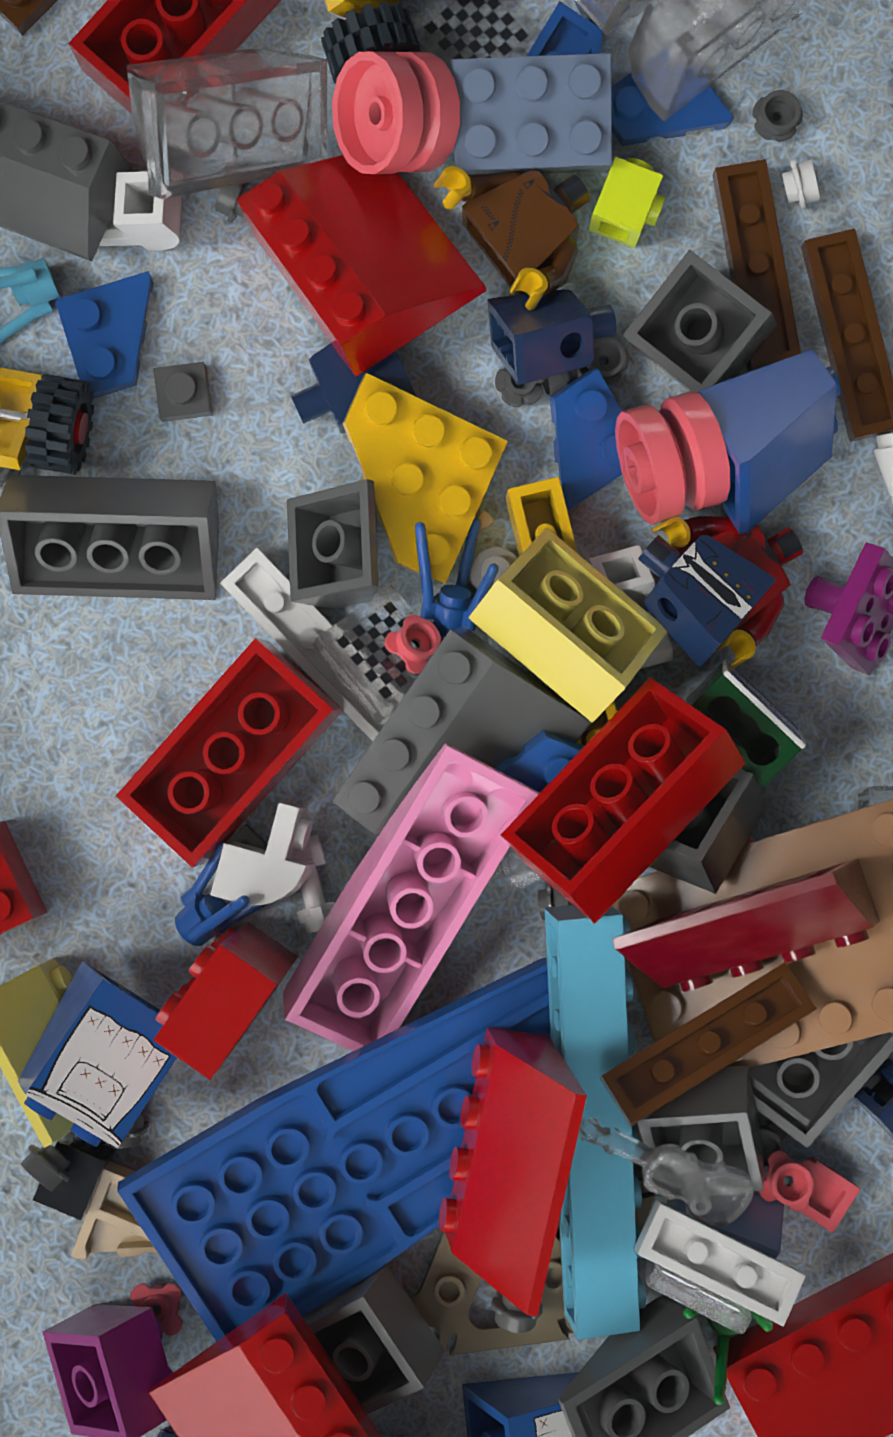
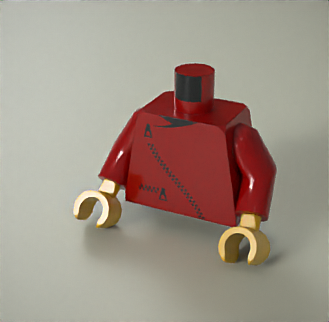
[652,516,803,669]

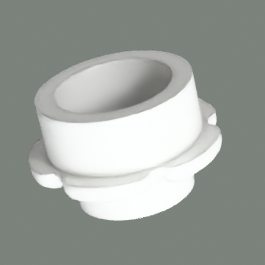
[782,158,820,209]

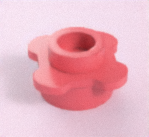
[385,615,443,674]
[759,1150,818,1211]
[130,1282,183,1336]

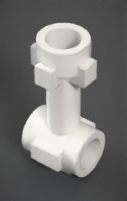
[295,834,335,933]

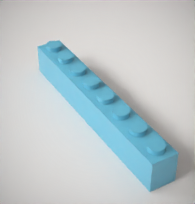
[544,905,646,1340]

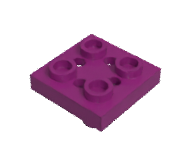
[804,542,893,675]

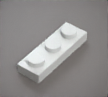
[633,1200,806,1327]

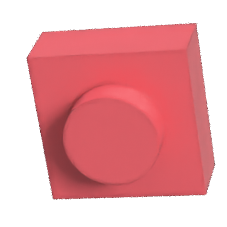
[799,1156,861,1233]

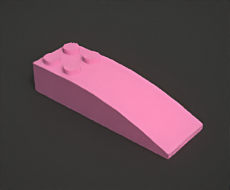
[282,743,539,1051]

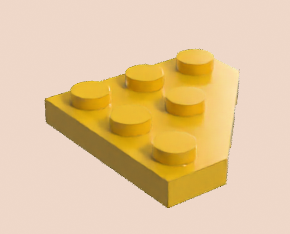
[343,373,508,584]

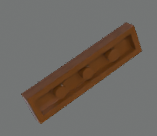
[712,159,801,372]
[801,228,893,442]
[600,963,817,1127]

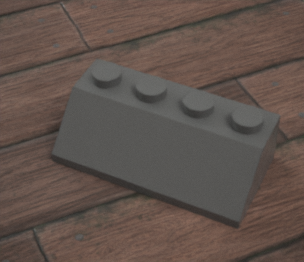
[0,101,133,262]
[0,475,219,600]

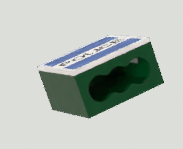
[686,659,806,787]

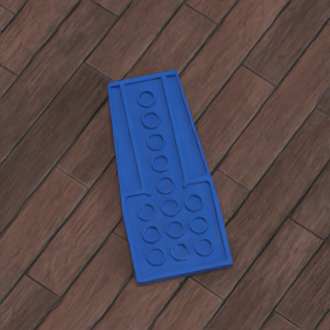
[117,958,551,1342]

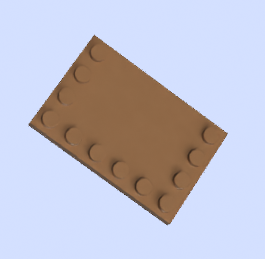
[612,799,893,1068]

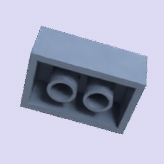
[452,53,612,175]

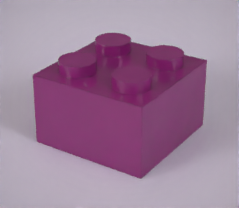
[42,1304,173,1437]

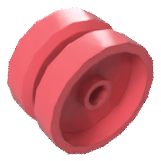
[332,52,460,174]
[615,391,730,525]

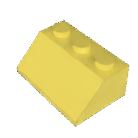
[468,527,667,723]
[0,958,73,1148]

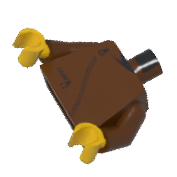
[433,166,591,311]

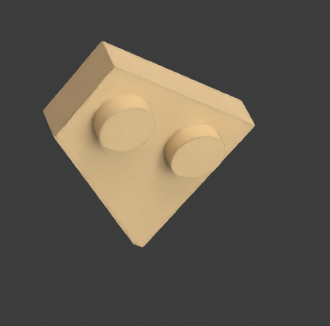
[70,1161,159,1259]

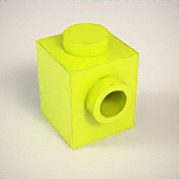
[588,156,666,248]

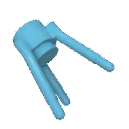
[0,258,60,344]

